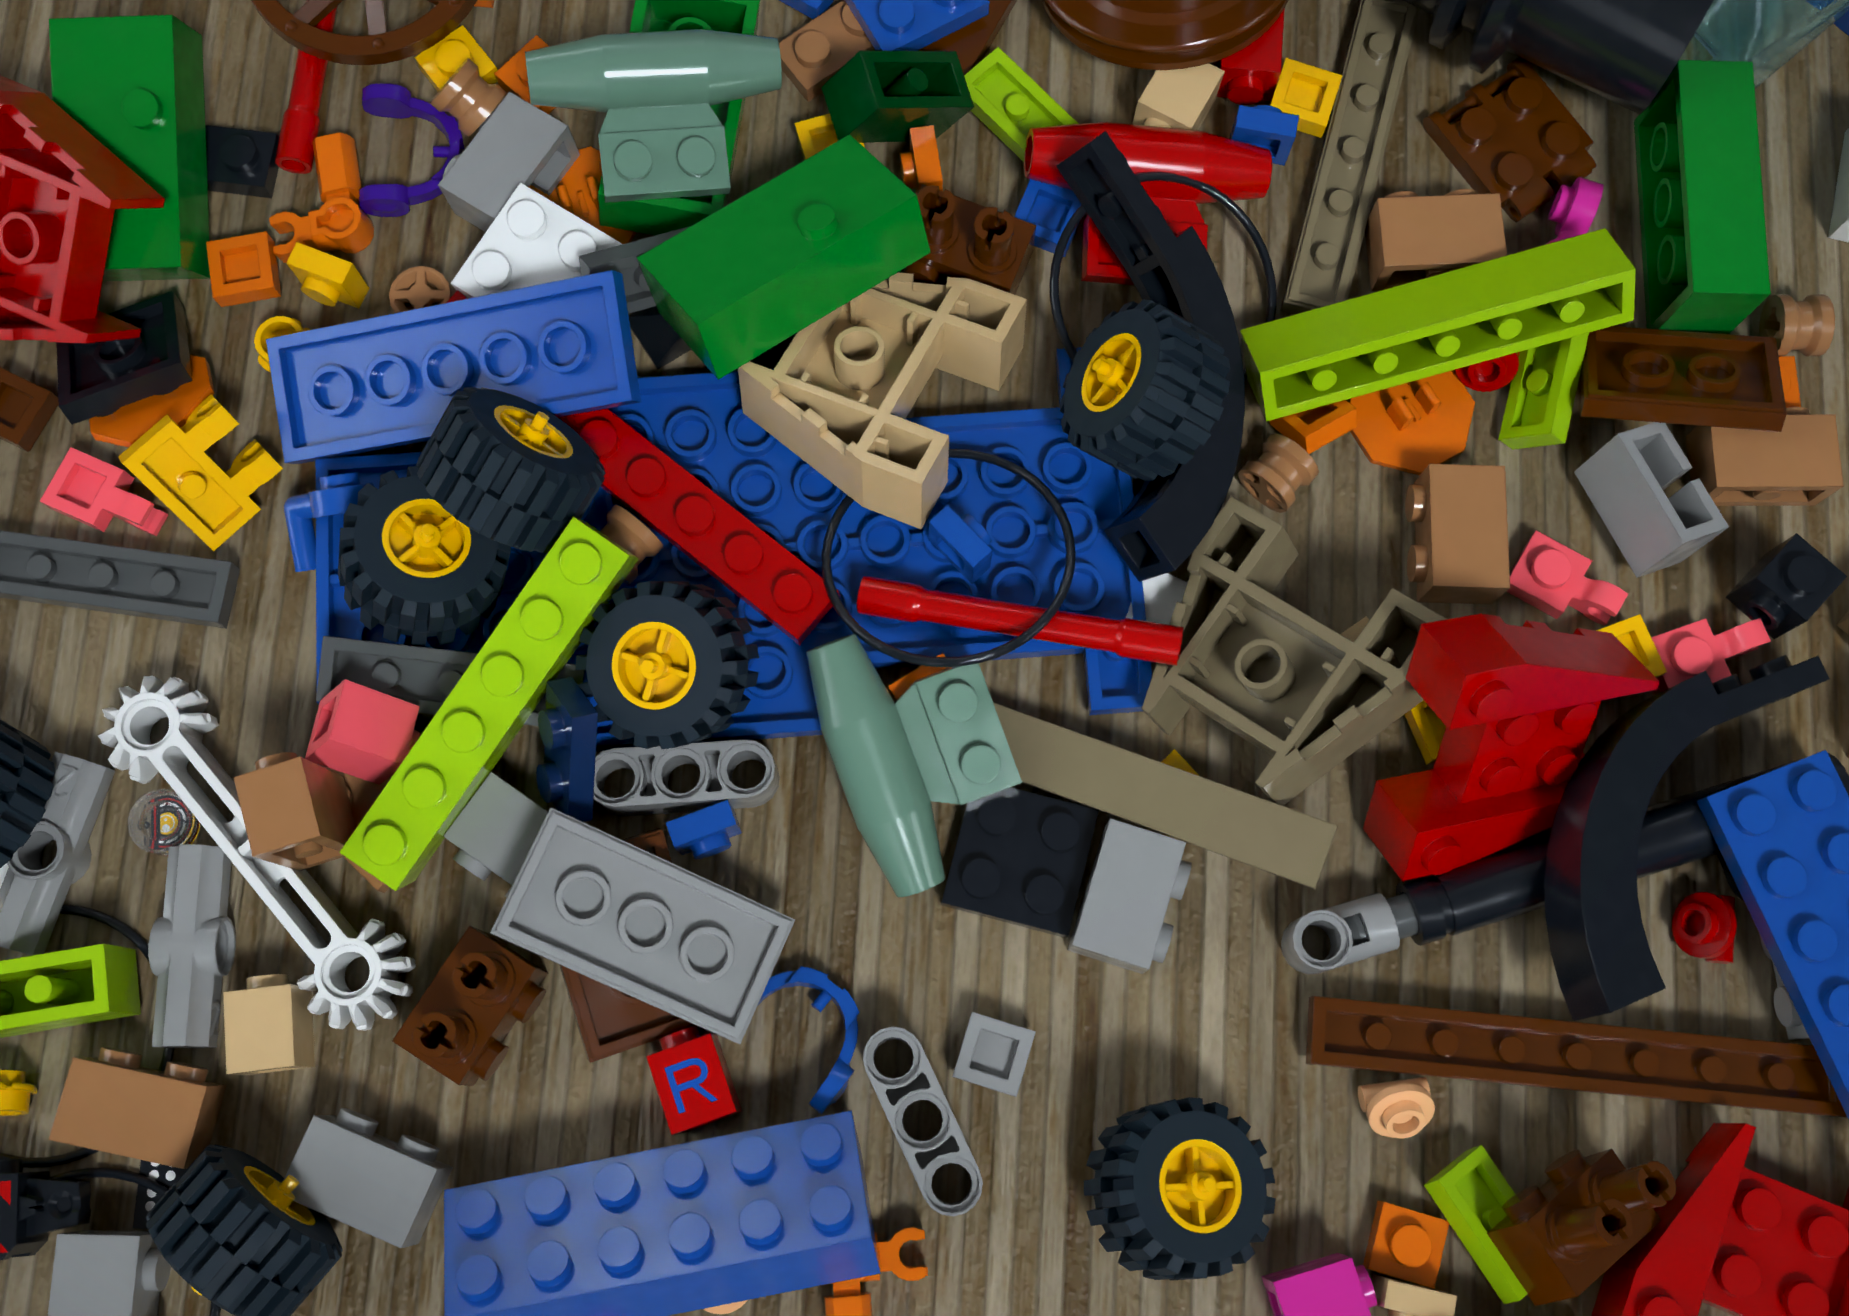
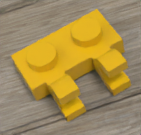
[118,394,283,551]

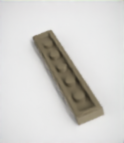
[1280,0,1420,314]
[993,702,1338,890]

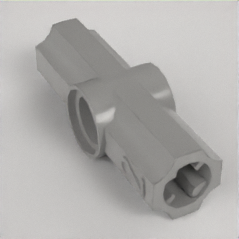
[0,752,115,955]
[148,844,236,1048]

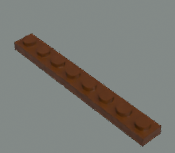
[1306,996,1847,1117]

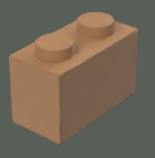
[1365,189,1507,291]
[1686,407,1844,506]
[1405,464,1510,604]
[233,752,356,871]
[48,1047,227,1169]

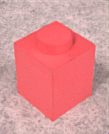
[305,679,421,785]

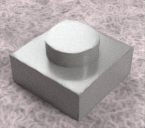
[952,1012,1036,1097]

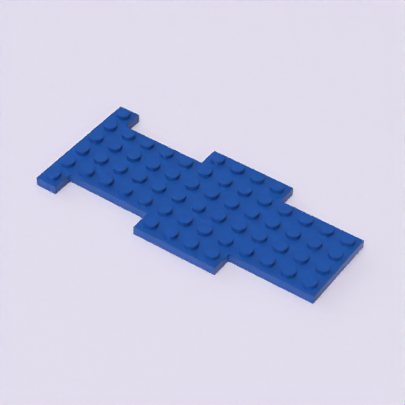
[315,347,1152,751]

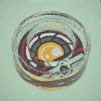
[128,789,201,856]

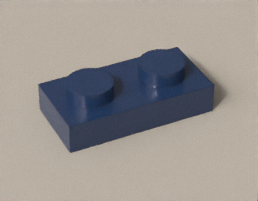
[536,677,598,822]

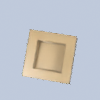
[1372,1274,1457,1316]

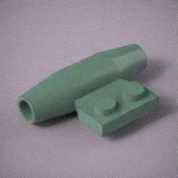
[525,29,782,203]
[806,634,1022,897]

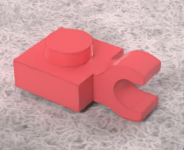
[40,447,168,537]
[1506,530,1628,626]
[1651,618,1771,692]

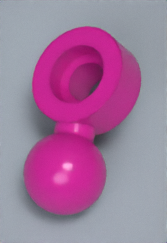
[1545,177,1604,245]

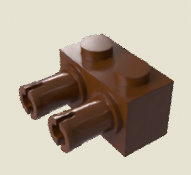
[899,184,1036,295]
[392,926,548,1086]
[1487,1149,1676,1306]

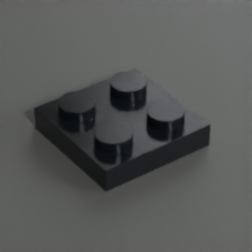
[56,291,193,425]
[941,787,1099,938]

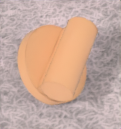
[1358,1077,1435,1139]

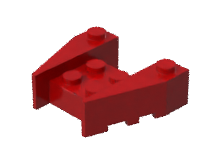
[0,75,165,343]
[1363,613,1660,881]
[1591,1123,1849,1316]

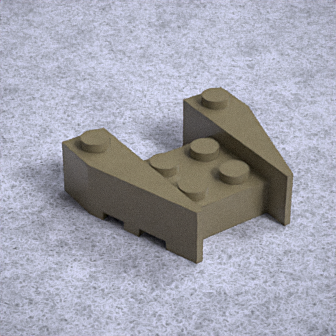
[1142,496,1447,806]

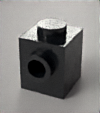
[1726,533,1847,639]

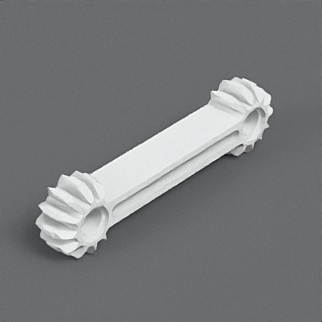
[98,676,416,1031]

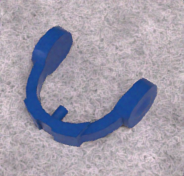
[725,966,860,1115]

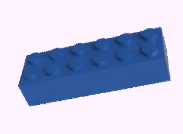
[444,1110,881,1316]

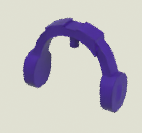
[359,83,465,217]

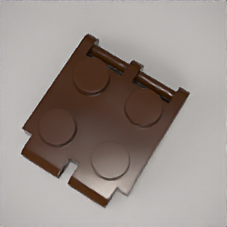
[1423,57,1596,222]

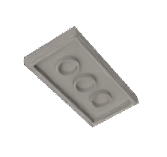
[490,808,795,1044]

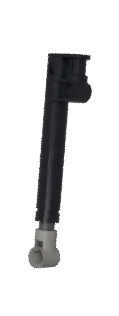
[1281,753,1849,975]

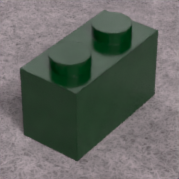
[821,51,974,143]

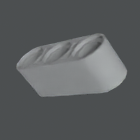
[593,740,780,816]
[863,1027,983,1216]

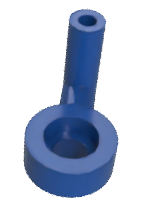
[284,472,374,572]

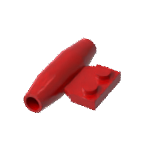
[1024,122,1272,285]

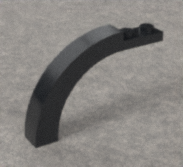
[1056,131,1245,582]
[1544,655,1830,1021]

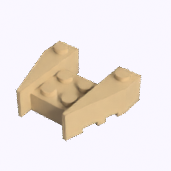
[738,272,1027,529]

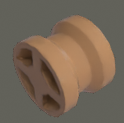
[430,58,507,137]
[389,266,454,313]
[1759,294,1835,356]
[1238,434,1319,513]
[600,505,663,585]

